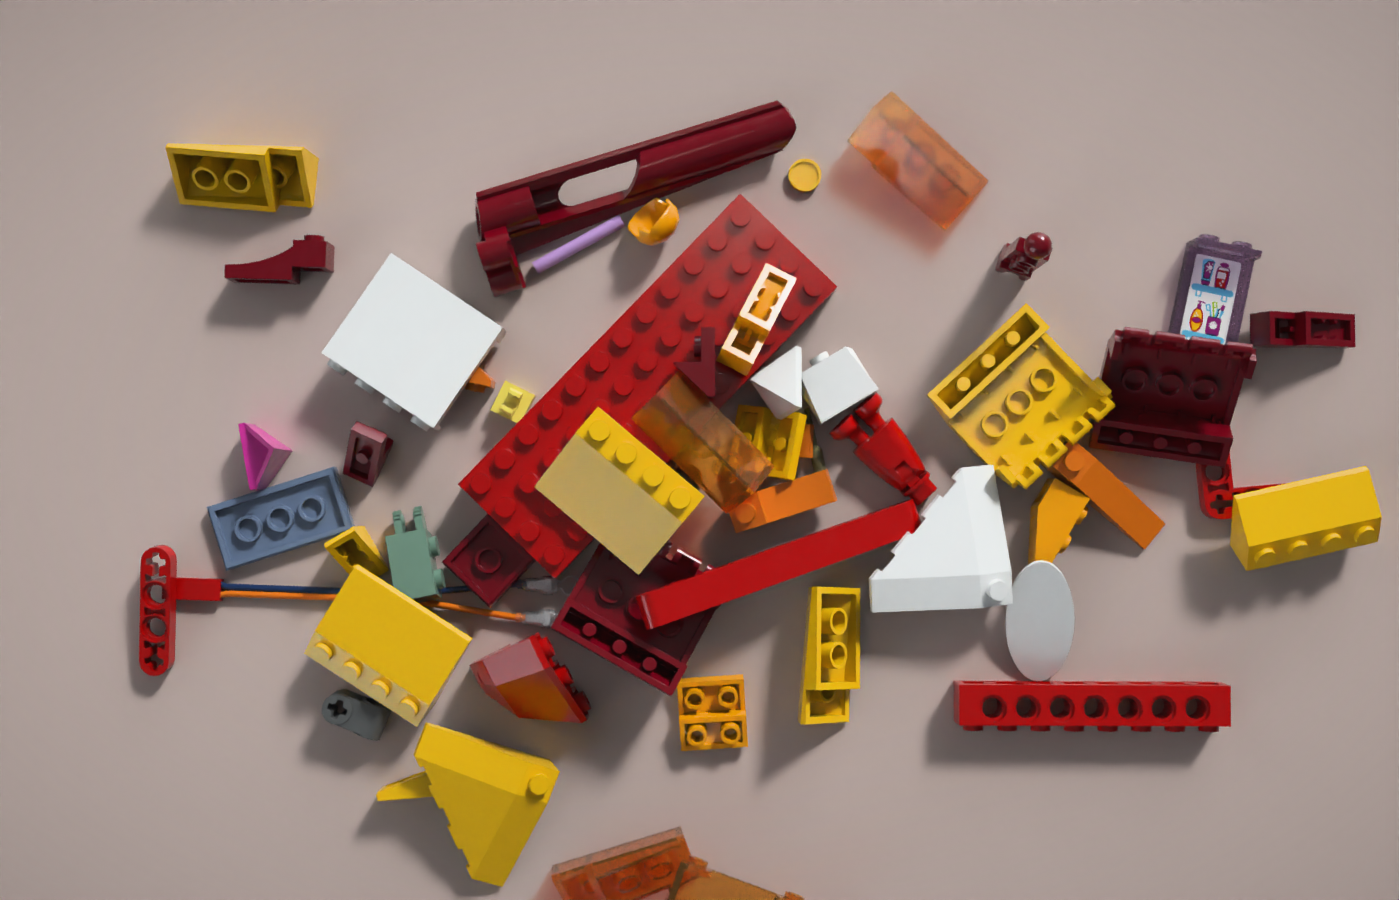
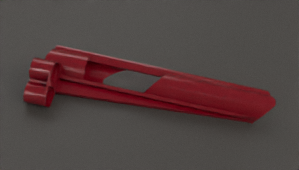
[475,100,797,298]

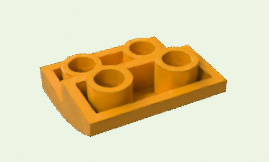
[677,674,748,751]

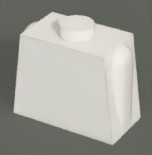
[802,346,879,425]

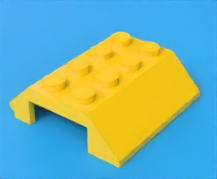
[927,303,1116,490]

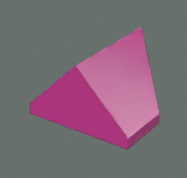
[238,423,292,490]

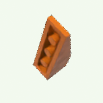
[1041,441,1165,549]

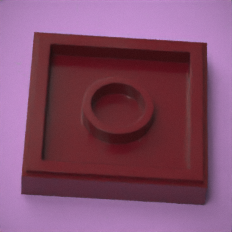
[442,514,536,608]

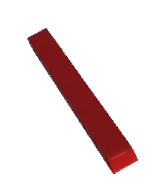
[635,499,922,630]

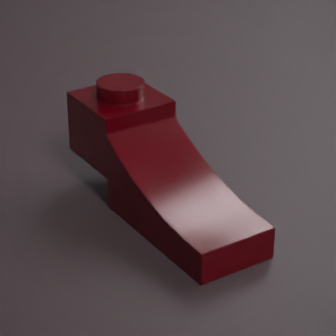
[224,235,335,285]
[1250,311,1356,349]

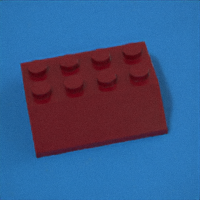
[1089,327,1257,468]
[551,541,721,697]

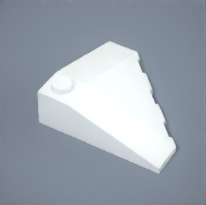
[869,464,1013,613]

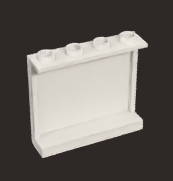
[321,253,507,432]

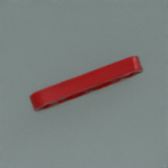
[139,545,177,676]

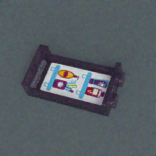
[1168,234,1262,345]

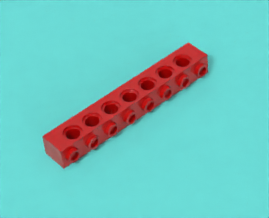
[953,681,1231,732]

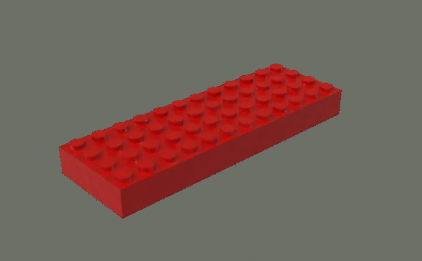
[458,194,837,578]

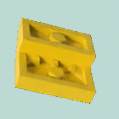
[726,404,807,481]

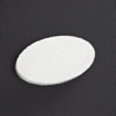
[1005,560,1075,681]

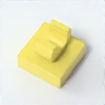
[490,381,536,423]

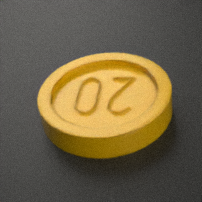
[788,159,821,193]

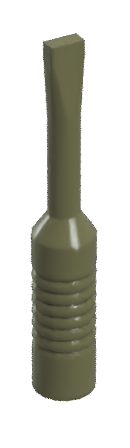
[804,408,826,473]

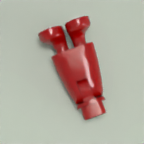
[829,392,937,505]

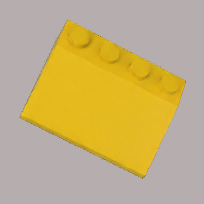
[534,407,705,575]
[304,564,473,727]

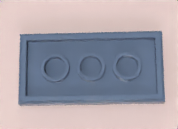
[207,467,355,571]

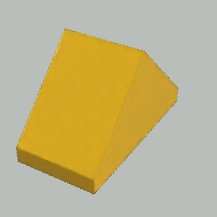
[324,526,389,577]

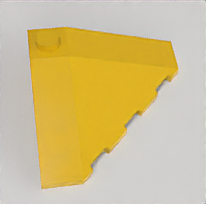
[413,722,560,887]

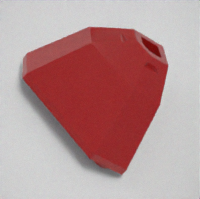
[469,632,592,723]

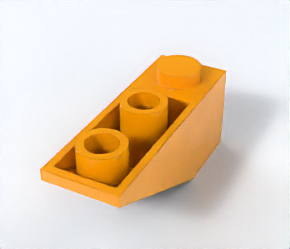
[1028,478,1090,564]

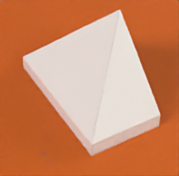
[749,346,802,420]

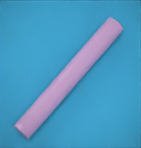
[532,215,625,274]

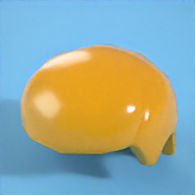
[627,198,680,246]

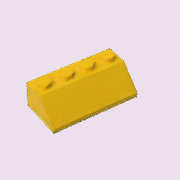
[1230,466,1382,571]

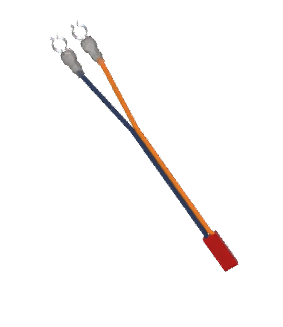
[162,576,579,628]

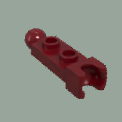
[995,232,1053,281]

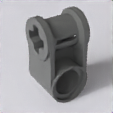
[322,689,391,741]

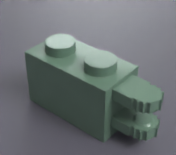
[385,506,446,603]

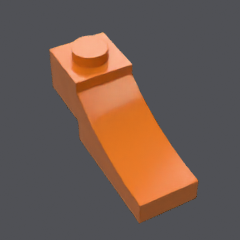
[725,469,838,533]

